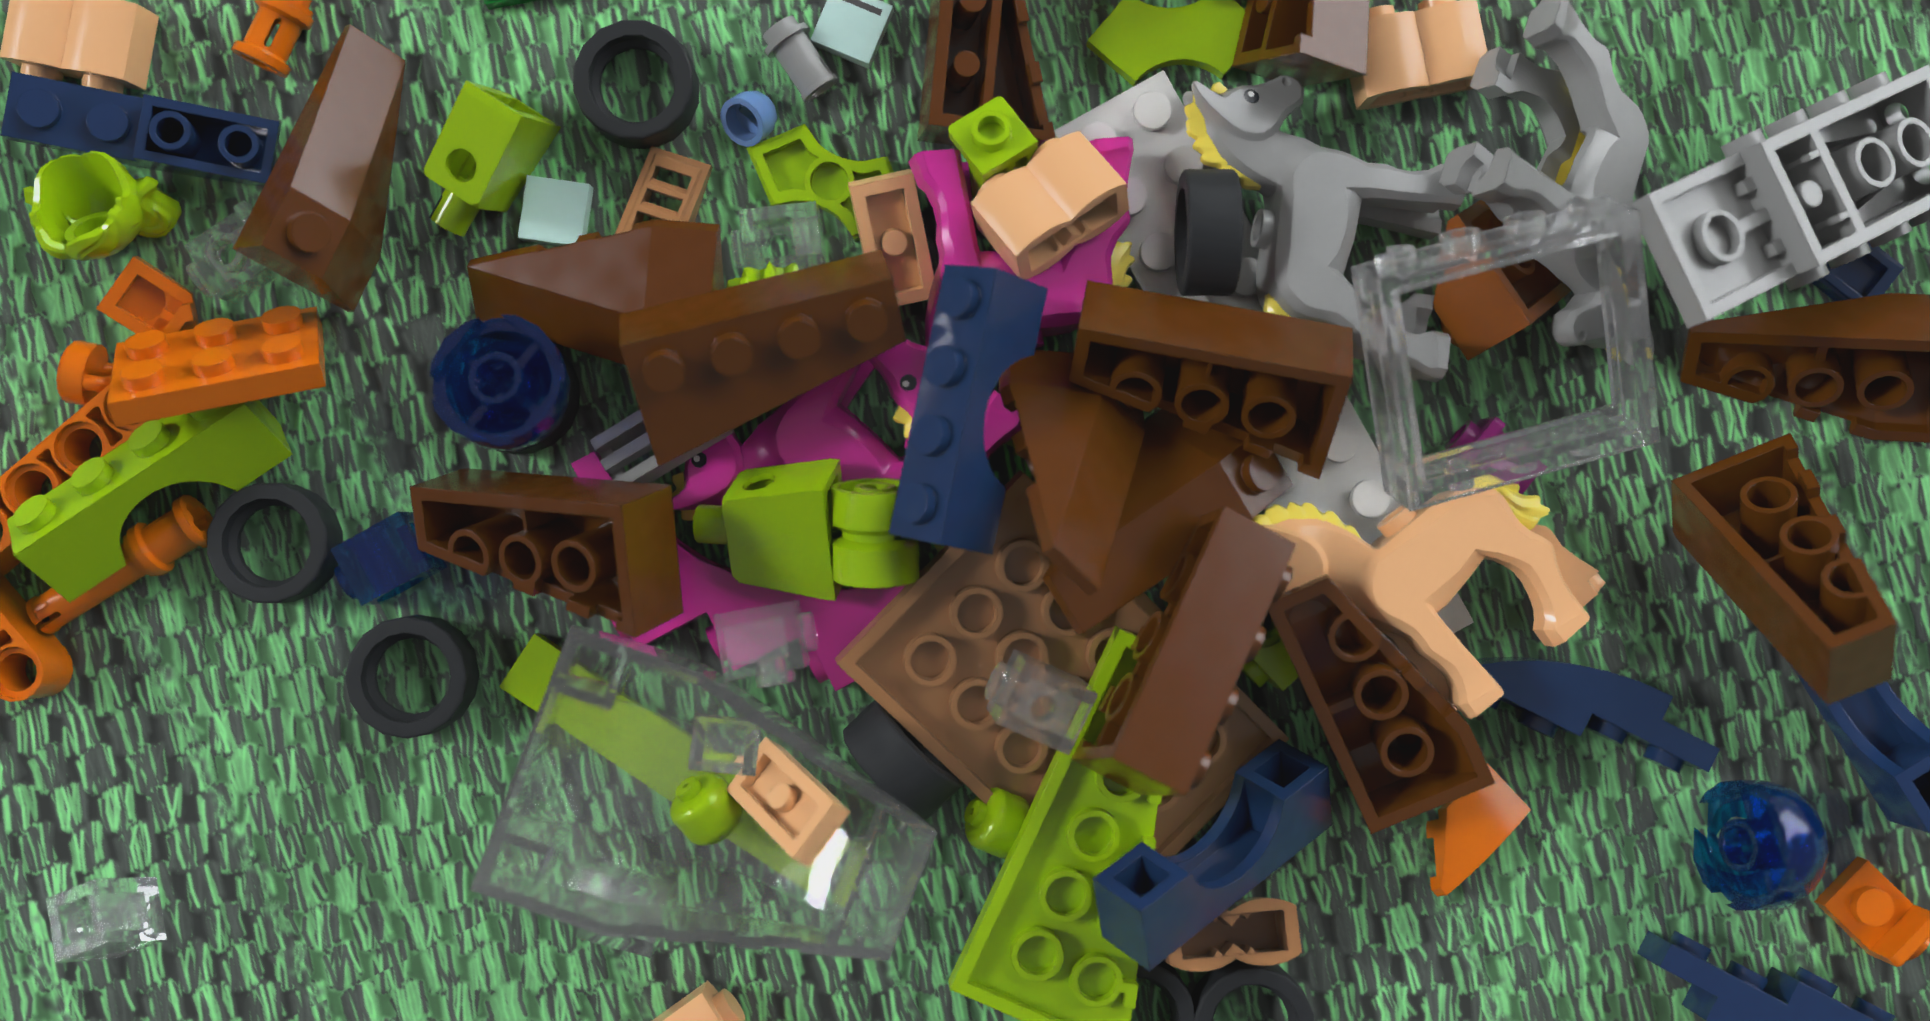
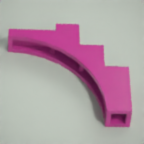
[571,452,920,691]

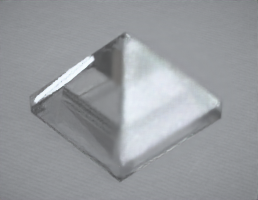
[688,713,761,776]

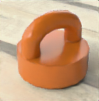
[56,340,113,406]

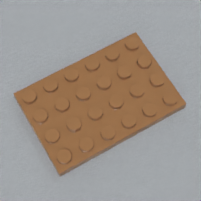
[835,470,1289,857]

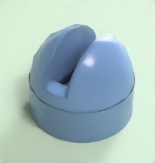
[720,91,777,147]

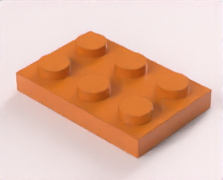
[107,306,326,427]

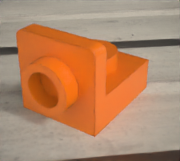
[1814,856,1930,967]

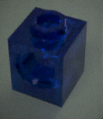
[330,511,447,606]

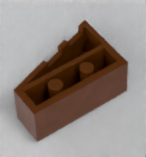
[917,0,1056,147]
[1232,0,1370,87]

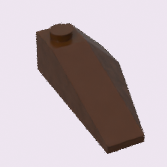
[1268,574,1495,834]

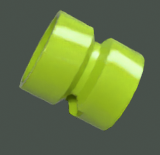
[831,478,919,588]

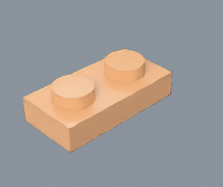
[847,169,934,306]
[726,736,851,868]

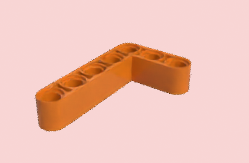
[0,384,159,702]

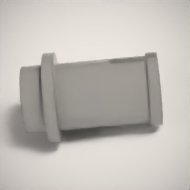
[763,16,838,102]

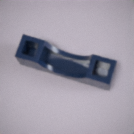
[889,264,1048,555]
[1791,666,1930,833]
[1093,739,1332,971]

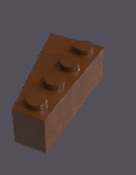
[619,250,907,467]
[1069,280,1353,479]
[1671,433,1897,705]
[410,468,684,638]
[1071,506,1296,796]

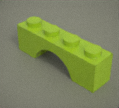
[7,400,293,602]

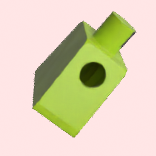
[424,80,561,237]
[693,459,843,601]

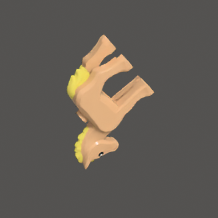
[1251,473,1606,719]

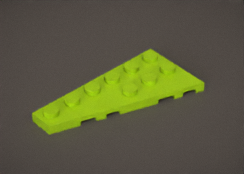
[948,626,1162,1021]

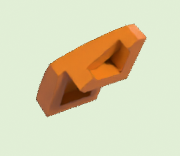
[96,256,199,334]
[1426,763,1531,897]

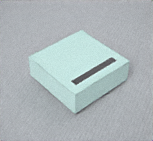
[810,0,894,69]

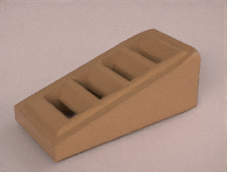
[615,146,713,234]

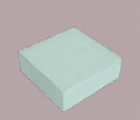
[518,175,594,246]

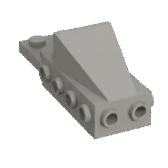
[1628,64,1930,329]

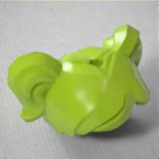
[23,150,182,261]

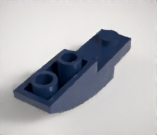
[1,71,281,186]
[1476,657,1720,774]
[1637,930,1895,1021]

